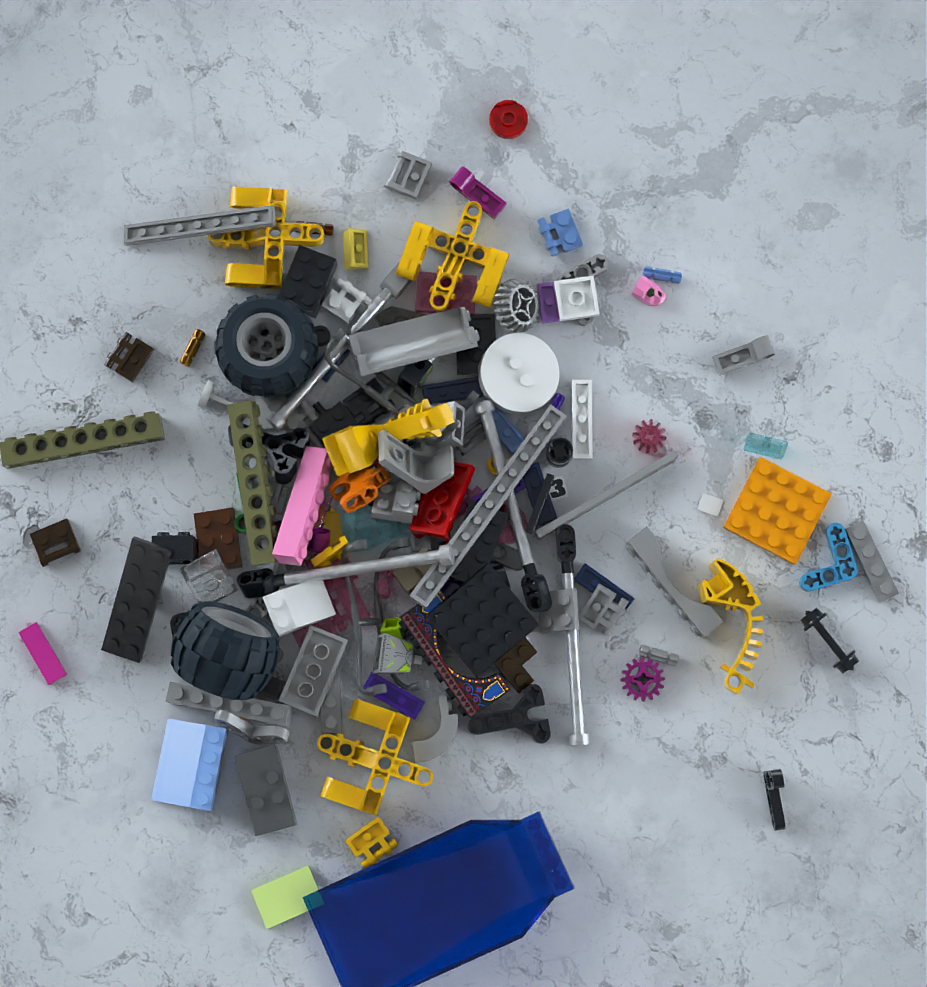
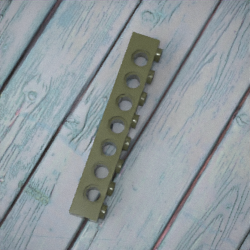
[227,400,279,566]
[0,411,165,469]

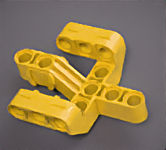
[208,187,324,289]
[396,201,510,312]
[317,698,433,816]

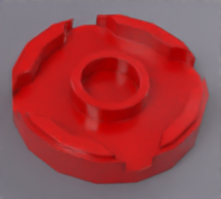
[489,100,528,139]

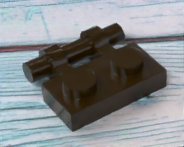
[104,332,154,383]

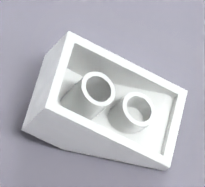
[263,580,336,637]

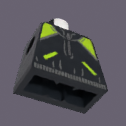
[397,357,435,398]

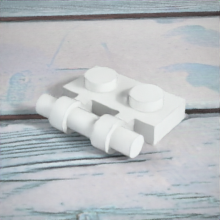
[321,278,373,324]

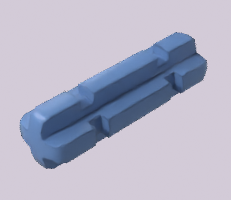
[643,266,682,284]

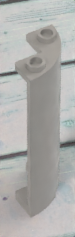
[346,307,479,376]

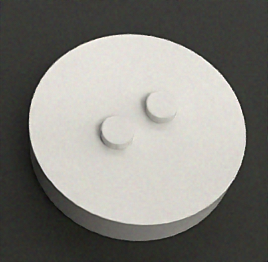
[478,333,560,415]

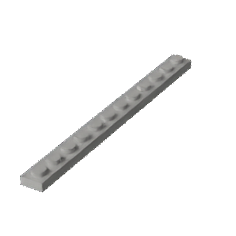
[409,404,567,609]

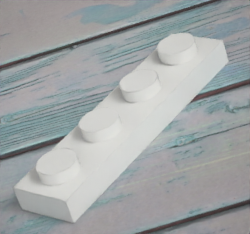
[572,379,593,460]

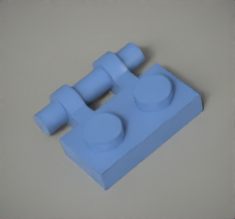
[537,209,583,257]

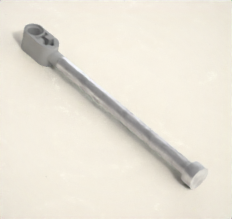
[266,261,412,432]

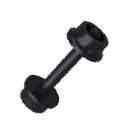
[800,608,859,674]

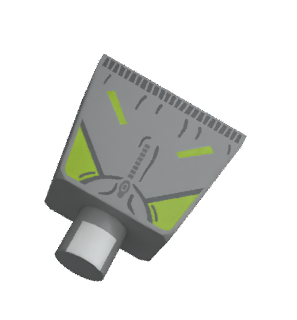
[372,633,422,674]

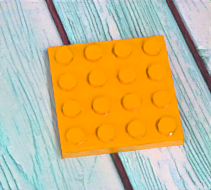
[723,457,832,565]

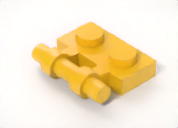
[345,816,399,869]

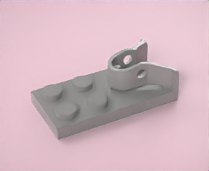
[278,625,349,718]

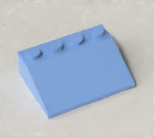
[152,719,229,811]

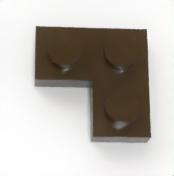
[494,637,537,694]

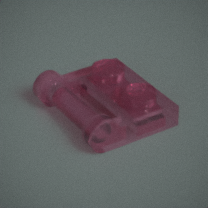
[377,569,395,599]

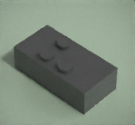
[235,744,298,836]

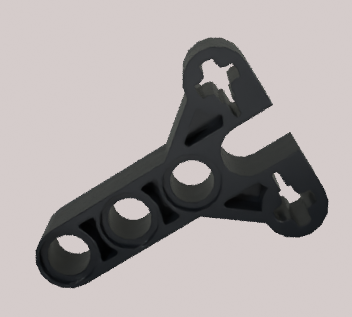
[228,423,310,485]
[468,684,551,744]

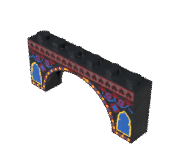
[398,589,510,718]

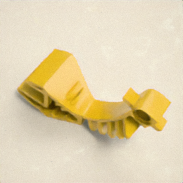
[322,399,455,476]
[698,558,763,695]

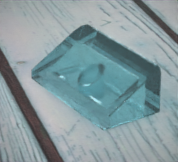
[744,432,788,459]

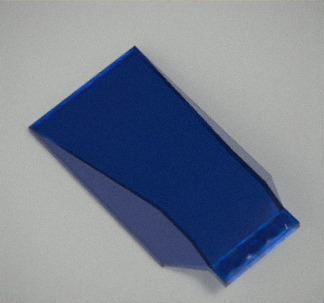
[302,811,575,987]

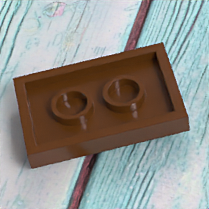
[194,507,243,574]

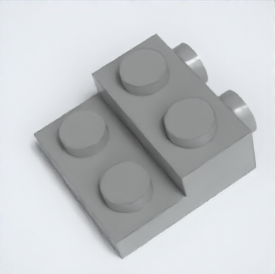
[371,480,421,524]

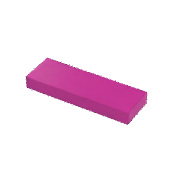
[18,622,67,685]

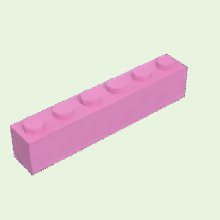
[272,446,333,566]

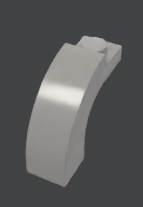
[412,695,458,763]

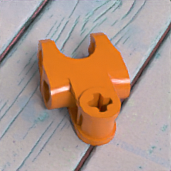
[328,458,391,513]

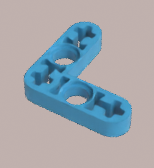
[799,523,858,592]

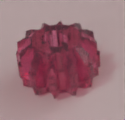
[632,419,667,454]

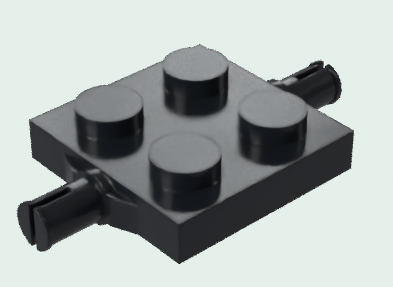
[309,401,360,446]

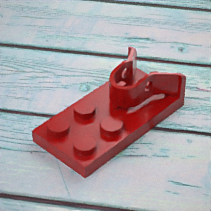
[409,462,475,543]

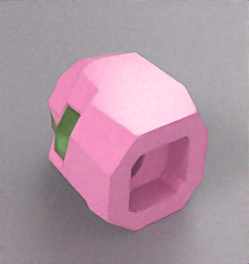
[631,276,666,306]

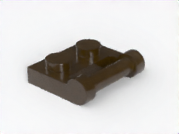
[30,518,81,567]

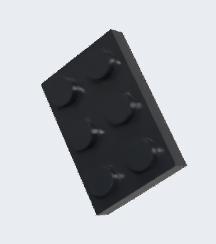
[456,314,496,375]

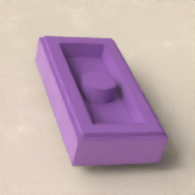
[537,282,561,324]

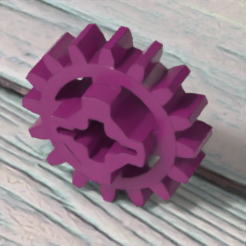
[620,657,665,702]

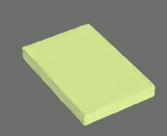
[251,865,325,929]

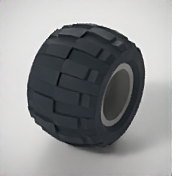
[214,294,318,398]
[171,601,280,700]

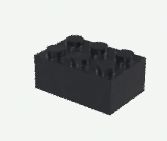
[279,245,338,319]

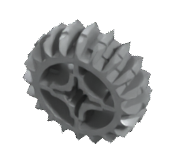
[493,279,540,333]

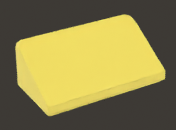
[343,228,369,270]

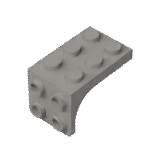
[378,429,454,494]

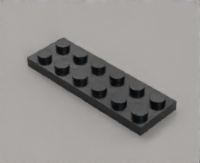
[101,536,173,663]

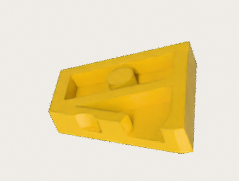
[311,536,349,568]

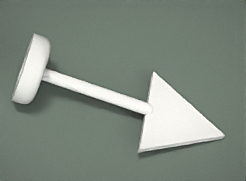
[198,380,274,429]

